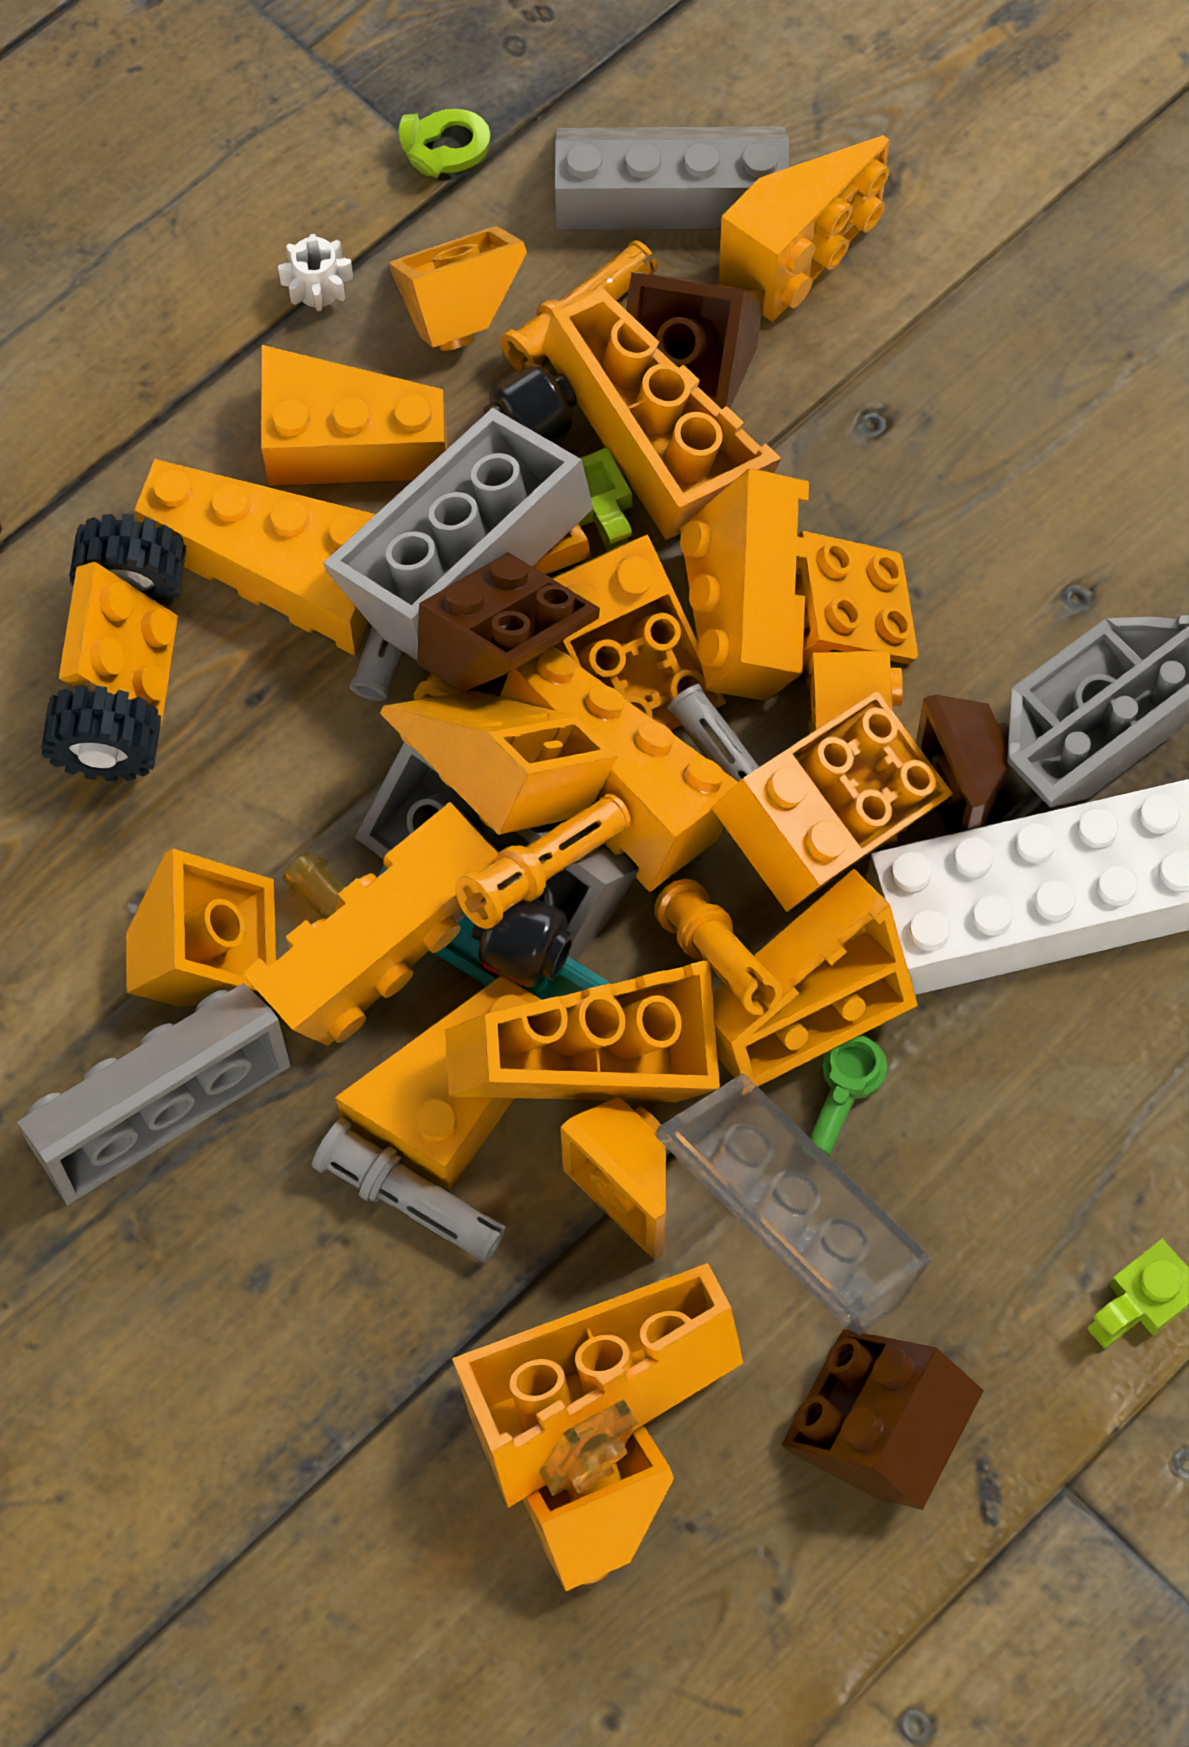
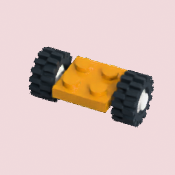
[41,514,186,782]

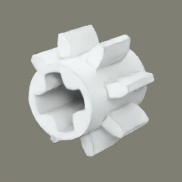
[278,234,353,311]

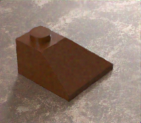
[626,272,765,409]
[916,694,1011,835]

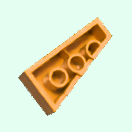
[542,289,781,540]
[134,459,376,656]
[500,646,738,892]
[242,802,502,1046]
[445,959,720,1103]
[452,1263,744,1508]

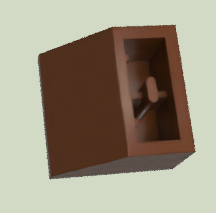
[417,552,600,693]
[781,1329,984,1510]

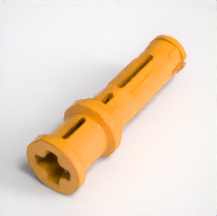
[499,240,658,371]
[455,793,631,929]
[654,879,783,1015]

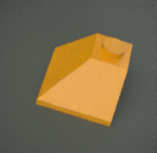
[388,226,527,351]
[126,849,276,1007]
[560,1096,666,1261]
[522,1425,674,1591]

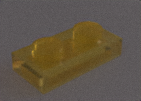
[539,1399,639,1496]

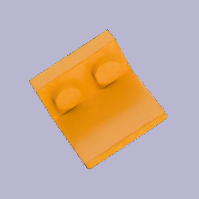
[795,531,919,673]

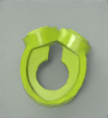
[398,109,491,178]

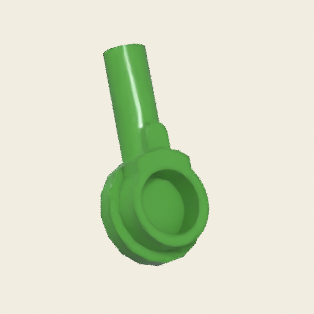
[805,1035,888,1158]

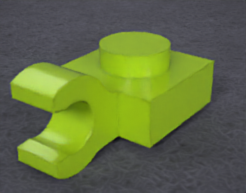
[578,447,633,552]
[1087,1238,1189,1349]

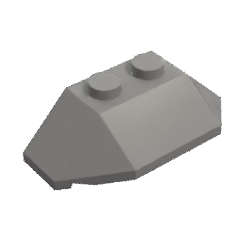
[1007,615,1189,807]

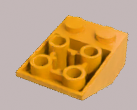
[719,135,890,322]
[552,534,726,730]
[380,690,618,835]
[711,691,953,912]

